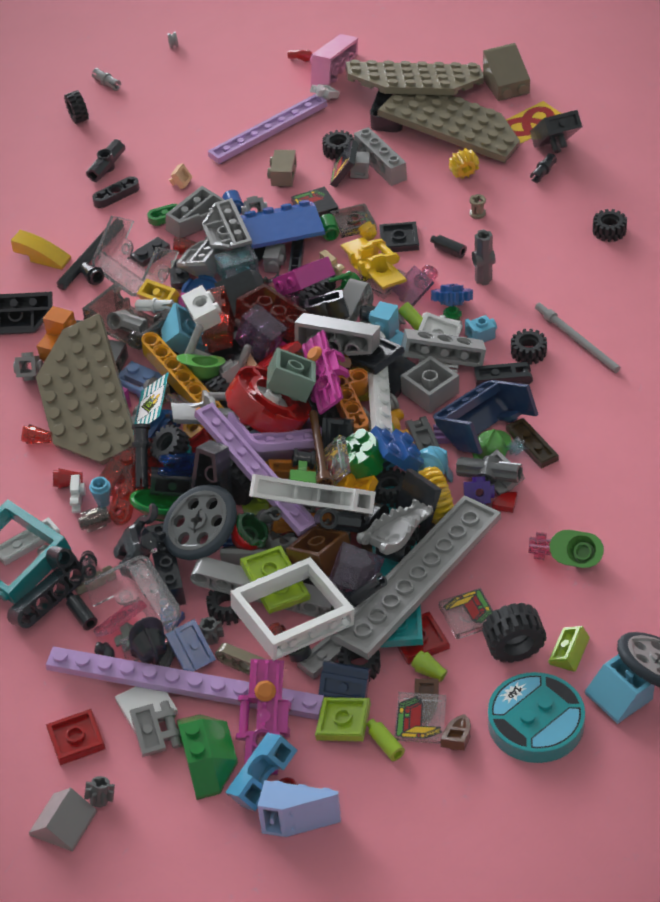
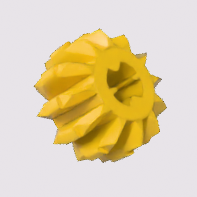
[448,148,479,179]

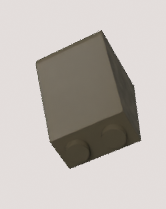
[483,43,530,101]

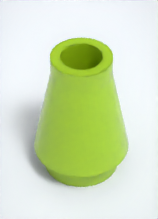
[411,651,448,682]

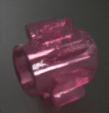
[528,532,551,560]

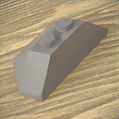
[202,198,252,252]
[176,236,226,277]

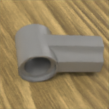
[106,309,149,337]

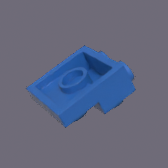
[370,426,424,471]

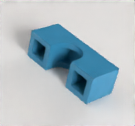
[225,732,298,811]

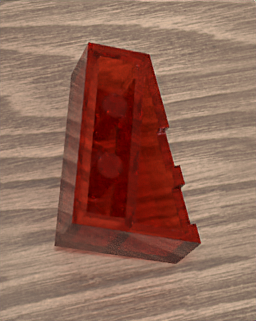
[201,286,235,353]

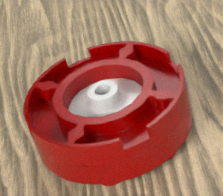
[225,366,311,433]

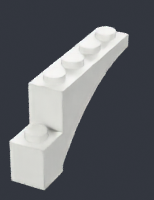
[249,474,376,514]

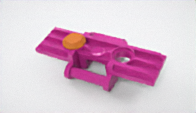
[302,330,350,415]
[236,659,292,775]

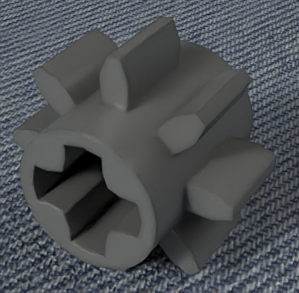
[198,617,224,645]
[84,776,115,807]

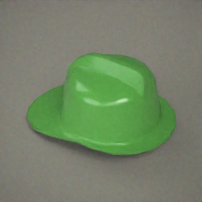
[176,354,226,381]
[472,429,512,459]
[550,530,604,568]

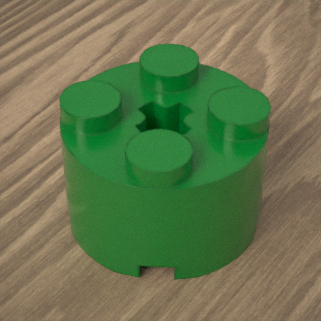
[336,428,387,479]

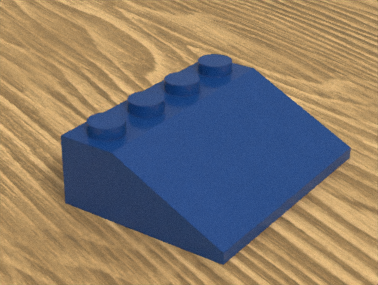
[241,200,325,249]

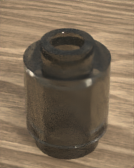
[77,506,111,533]

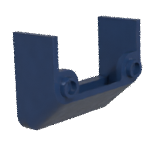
[433,380,539,454]

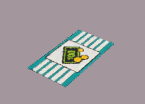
[134,372,169,424]

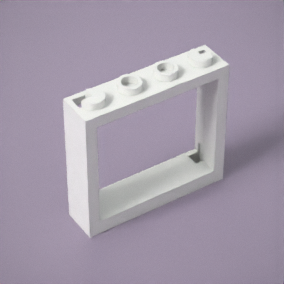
[231,557,355,661]

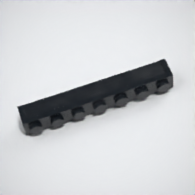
[287,239,305,298]

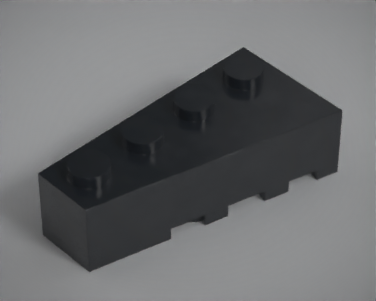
[191,440,233,527]

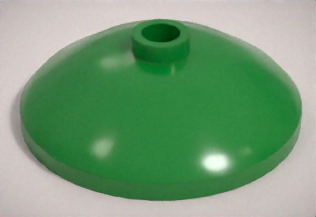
[130,488,179,522]

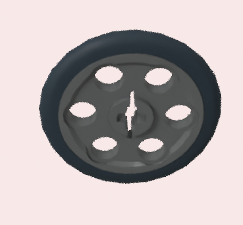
[162,485,237,561]

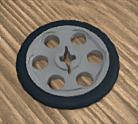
[617,632,660,688]

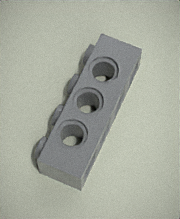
[354,127,407,186]
[401,328,486,367]

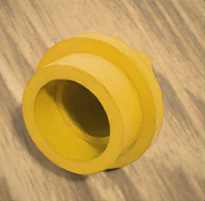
[358,221,377,240]

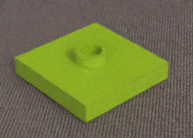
[315,697,371,741]

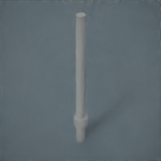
[535,303,621,373]

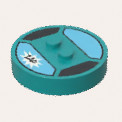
[488,672,585,763]

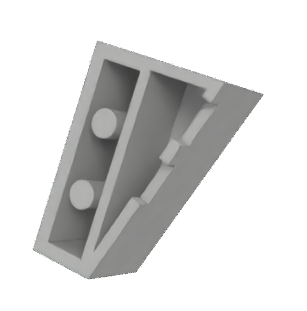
[166,186,224,239]

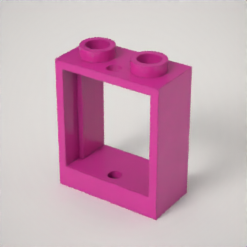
[272,256,335,297]

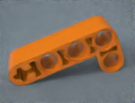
[335,368,369,434]

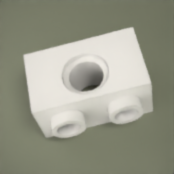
[181,285,222,332]

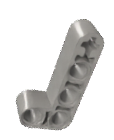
[343,278,374,322]

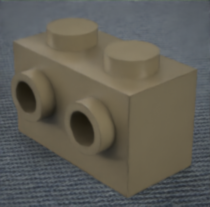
[267,150,297,187]

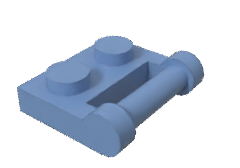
[119,361,162,398]

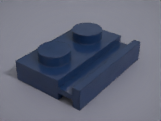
[318,660,371,698]

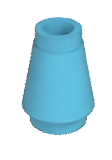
[89,477,111,508]

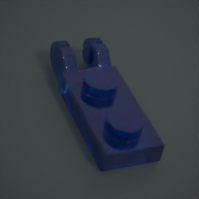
[158,453,195,477]

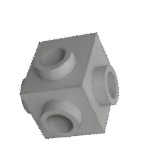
[241,196,268,215]
[13,352,43,381]

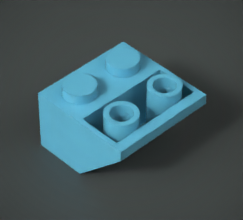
[585,654,655,724]

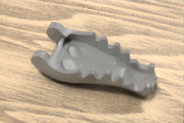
[357,499,433,555]

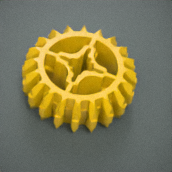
[418,466,454,525]

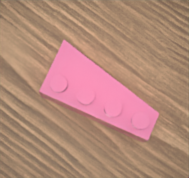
[310,34,358,86]

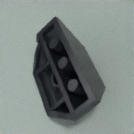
[0,292,53,335]

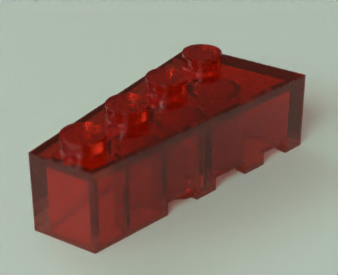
[235,283,310,342]

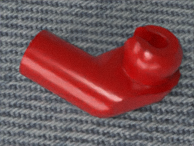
[287,50,313,62]

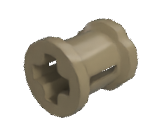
[469,194,486,219]

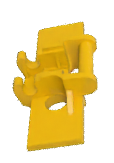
[341,237,406,290]

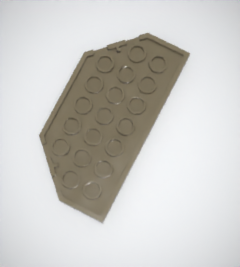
[345,60,484,95]
[377,94,520,163]
[36,313,135,465]

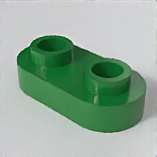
[147,204,178,226]

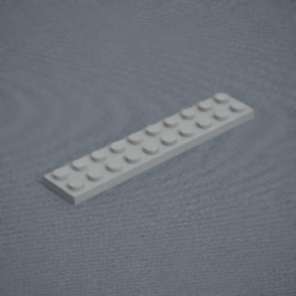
[330,495,501,660]

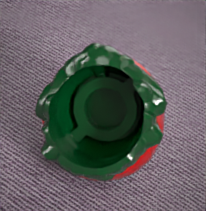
[231,513,269,551]

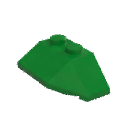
[177,714,238,800]

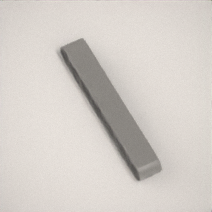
[190,557,343,618]

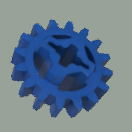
[431,284,473,306]

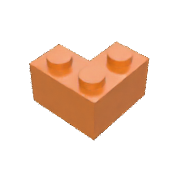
[37,306,76,362]

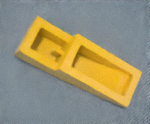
[10,229,71,270]

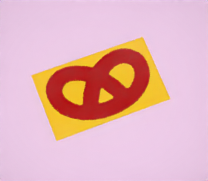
[506,101,562,144]

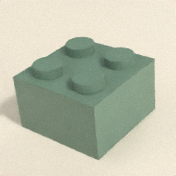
[266,347,316,403]

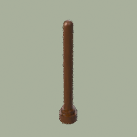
[309,410,334,486]

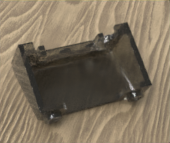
[82,284,169,350]

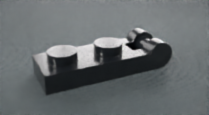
[474,362,533,386]

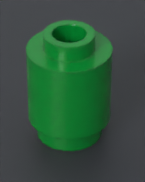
[320,214,339,241]

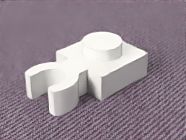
[310,84,340,100]
[70,475,86,513]

